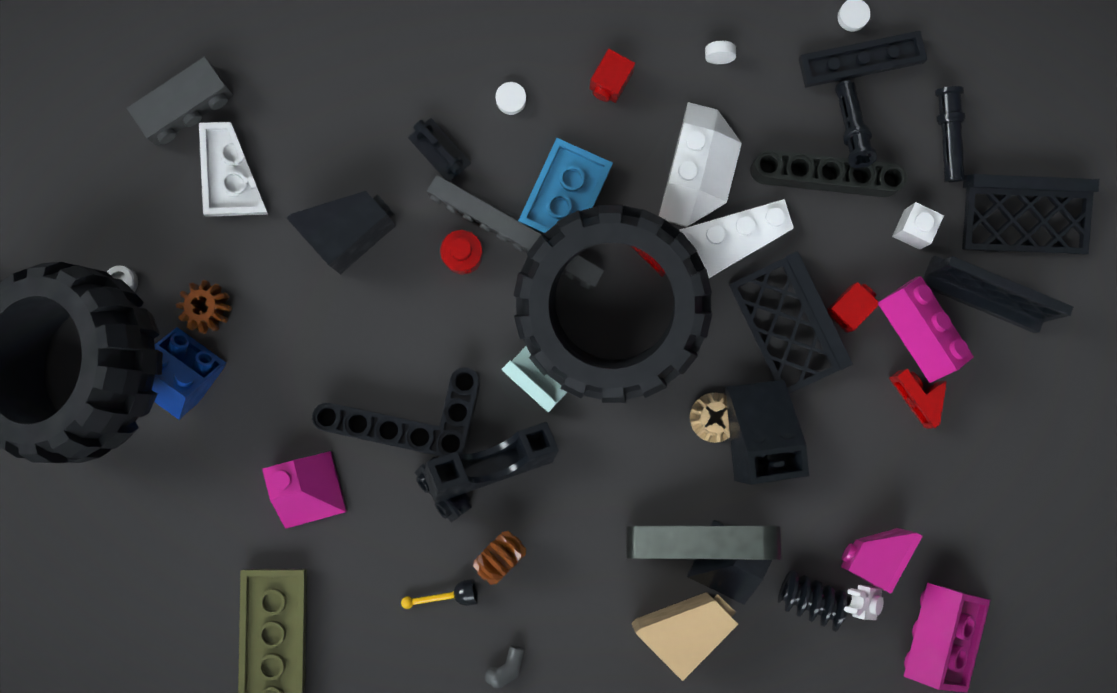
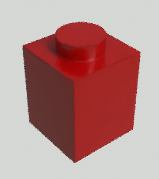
[589,48,636,103]
[827,282,879,333]

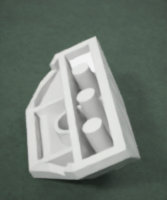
[659,102,742,227]

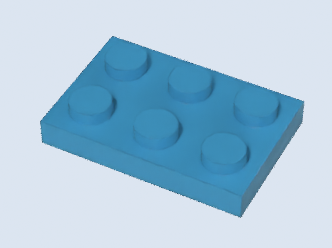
[518,138,613,234]

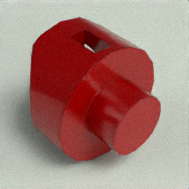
[440,230,483,275]

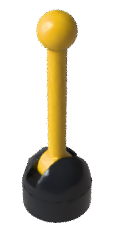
[401,579,478,609]

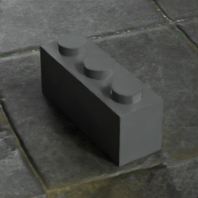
[127,56,233,146]

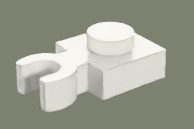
[844,585,884,620]

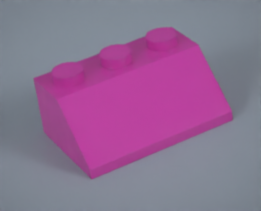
[878,276,974,383]
[904,583,991,693]

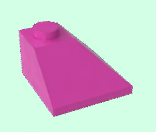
[262,451,347,529]
[841,528,923,594]

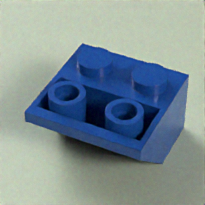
[152,327,226,420]

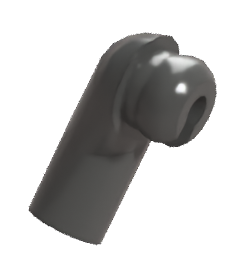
[485,646,525,688]

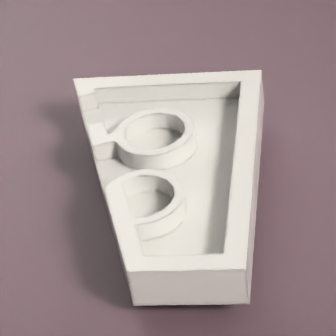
[199,122,268,217]

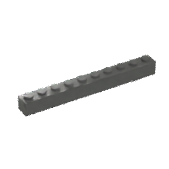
[427,175,605,290]

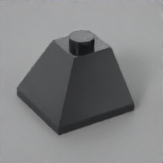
[687,520,772,605]

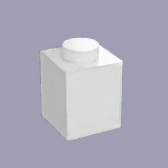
[892,202,944,250]

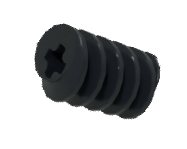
[778,571,851,632]

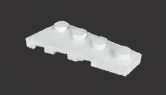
[679,199,794,278]

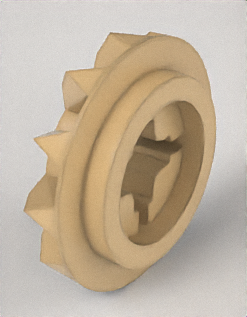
[690,393,730,443]

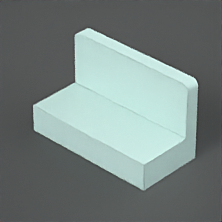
[502,346,567,413]

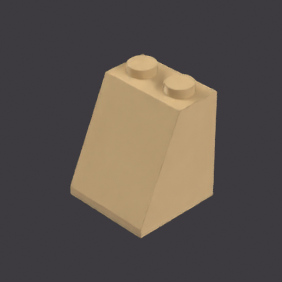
[631,592,738,681]

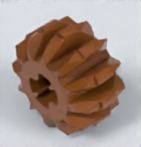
[175,280,232,334]
[473,531,527,585]

